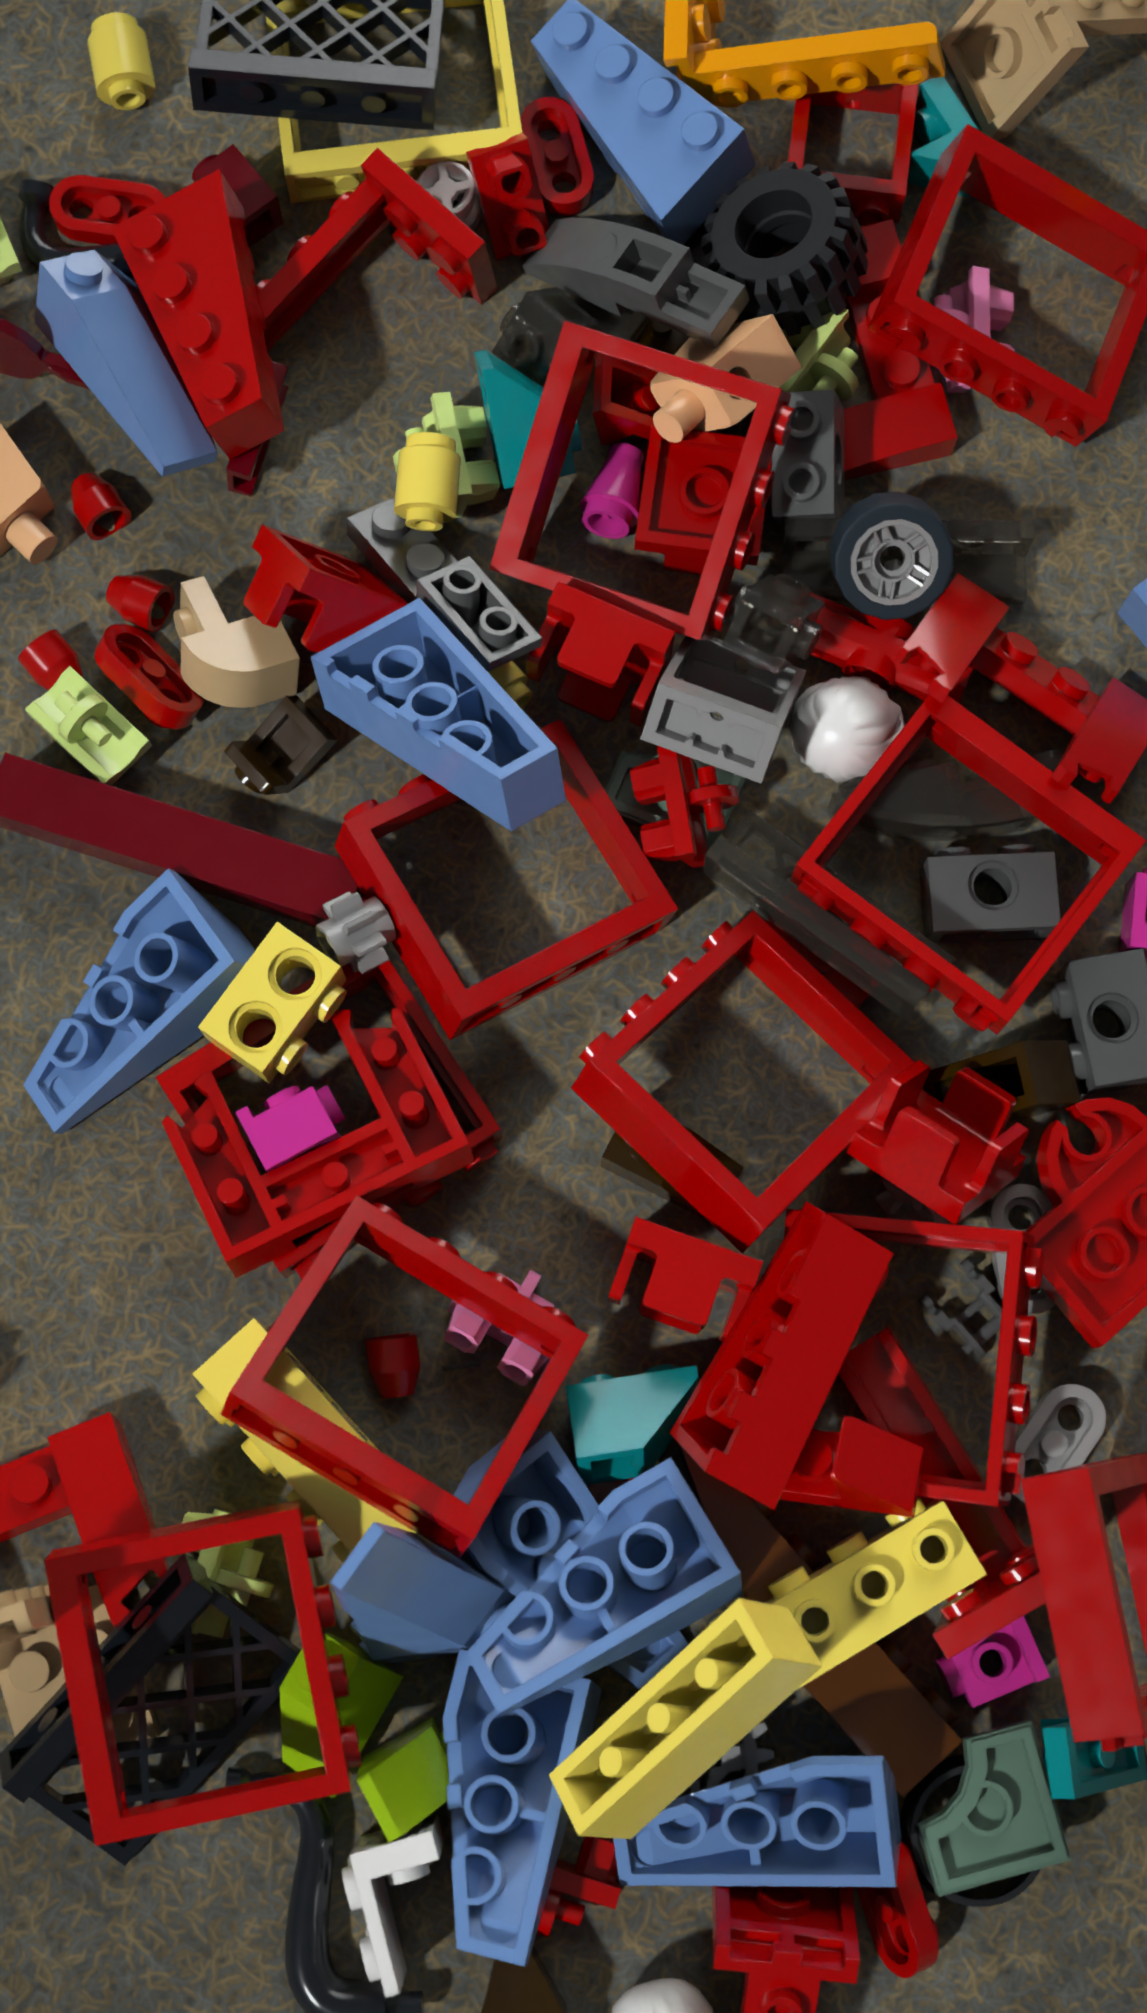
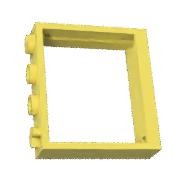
[266,0,522,203]

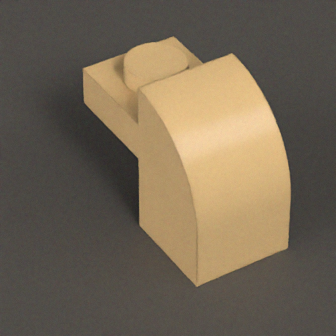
[173,576,300,708]

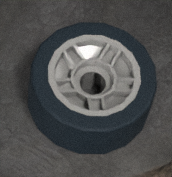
[830,492,953,620]

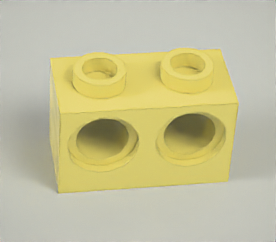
[198,922,347,1084]

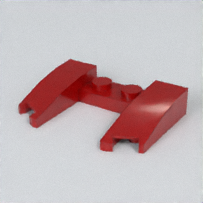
[734,219,958,480]
[895,573,1147,804]
[162,1008,475,1278]
[0,1412,169,1627]

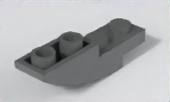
[522,218,750,348]
[347,497,542,672]

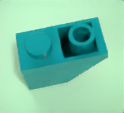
[565,1364,699,1485]

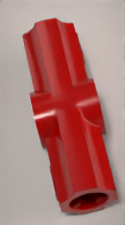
[782,590,973,703]

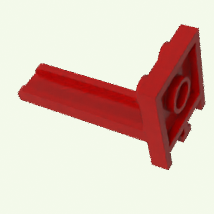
[255,147,498,352]
[838,1326,1046,1660]
[712,1886,860,2013]

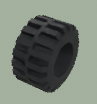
[701,162,869,336]

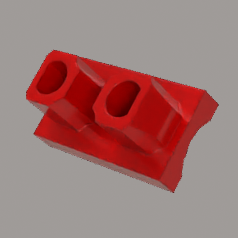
[466,133,549,260]
[630,746,739,868]
[536,1836,621,1938]

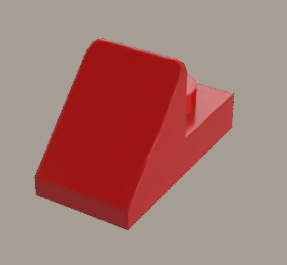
[593,353,661,445]
[780,1416,925,1517]

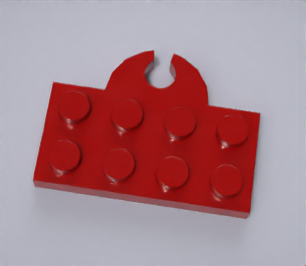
[1025,1097,1147,1349]

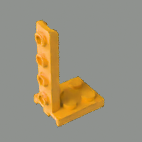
[663,0,945,108]

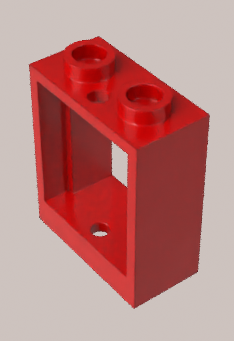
[787,83,918,226]

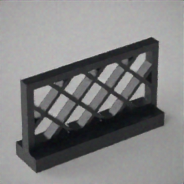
[188,0,445,131]
[0,1553,301,1866]

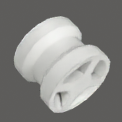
[417,161,482,231]

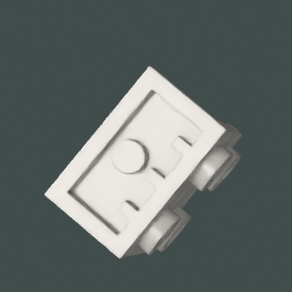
[342,1814,445,1998]

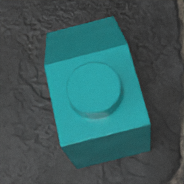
[474,350,582,489]

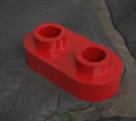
[520,97,594,216]
[49,175,165,245]
[94,624,204,729]
[856,1842,939,1978]

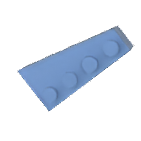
[531,0,756,245]
[311,598,566,832]

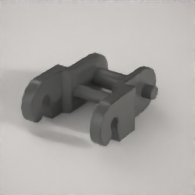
[918,1259,1002,1358]

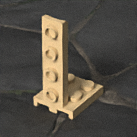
[940,0,1147,141]
[0,1585,160,1770]

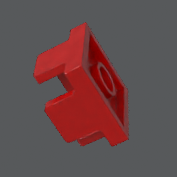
[634,425,772,575]
[243,524,408,653]
[526,581,675,727]
[847,1060,1029,1225]
[607,1217,764,1342]

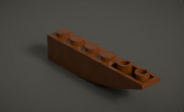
[675,1440,962,1798]

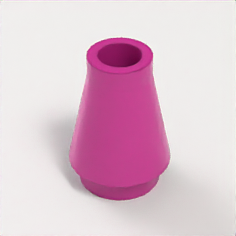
[580,443,644,539]

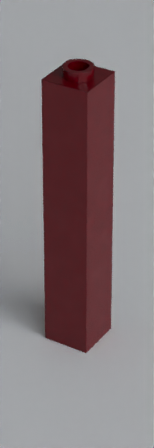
[0,752,366,927]

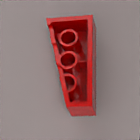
[111,169,285,460]
[669,1201,894,1510]

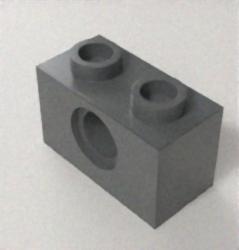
[772,389,845,534]
[919,844,1061,945]
[1050,948,1147,1096]

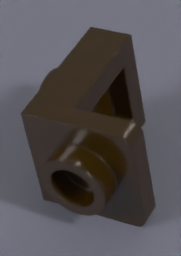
[224,696,338,795]

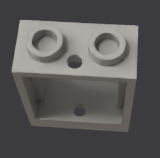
[640,636,806,784]

